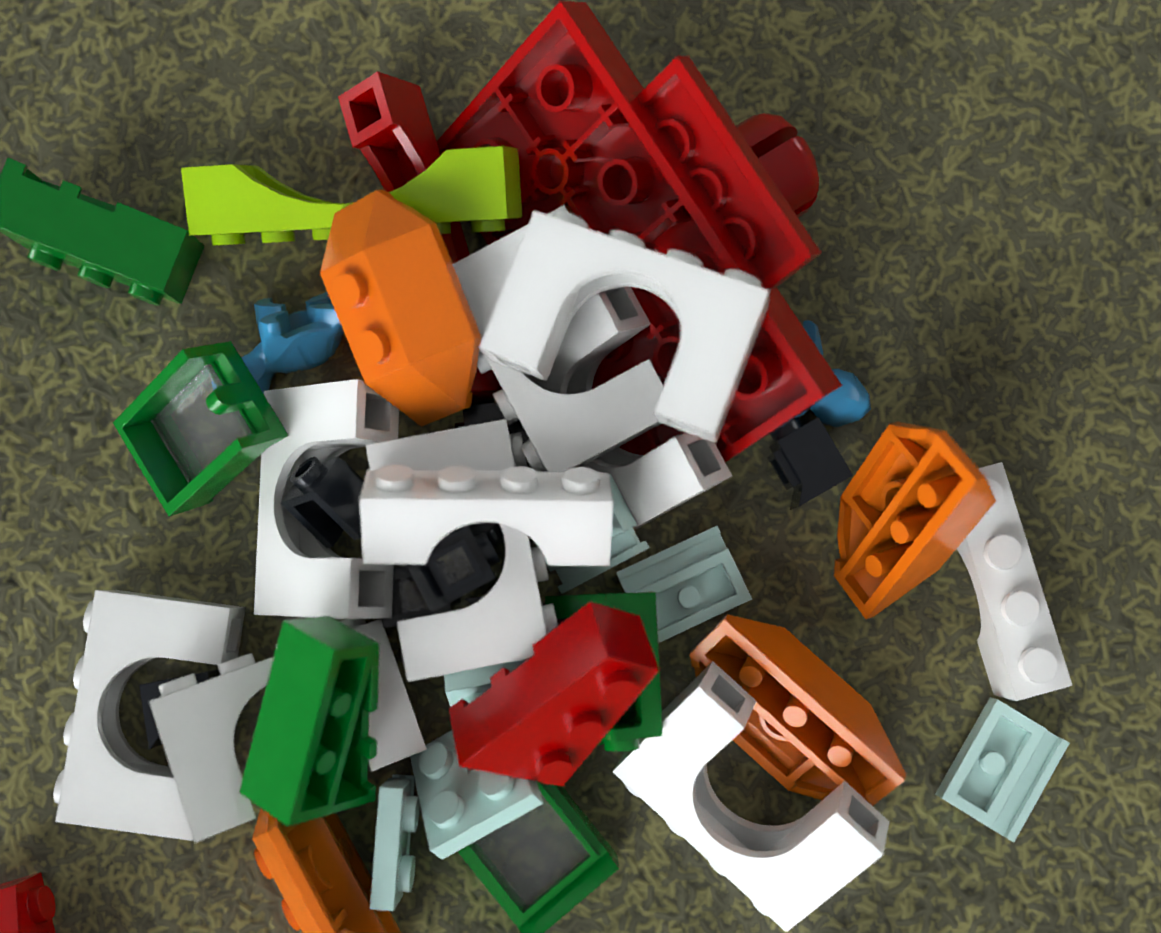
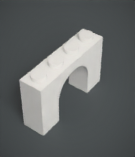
[453,205,664,472]
[479,211,769,443]
[522,287,732,530]
[254,379,399,619]
[366,419,557,682]
[53,590,246,841]
[149,619,427,843]
[612,662,889,932]

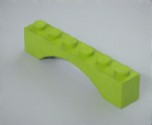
[181,146,522,246]

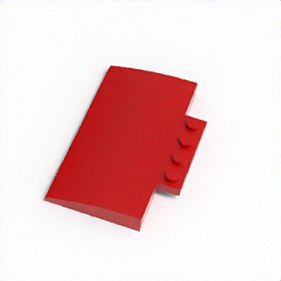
[436,1,842,463]

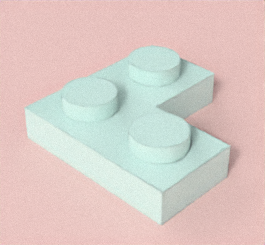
[410,730,543,860]

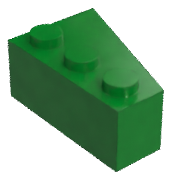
[0,157,205,306]
[239,616,379,827]

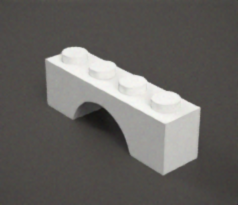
[957,462,1073,701]
[360,465,613,566]

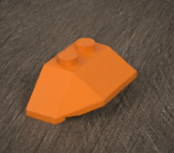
[320,190,482,427]
[834,421,996,620]
[689,614,907,806]
[252,808,401,933]

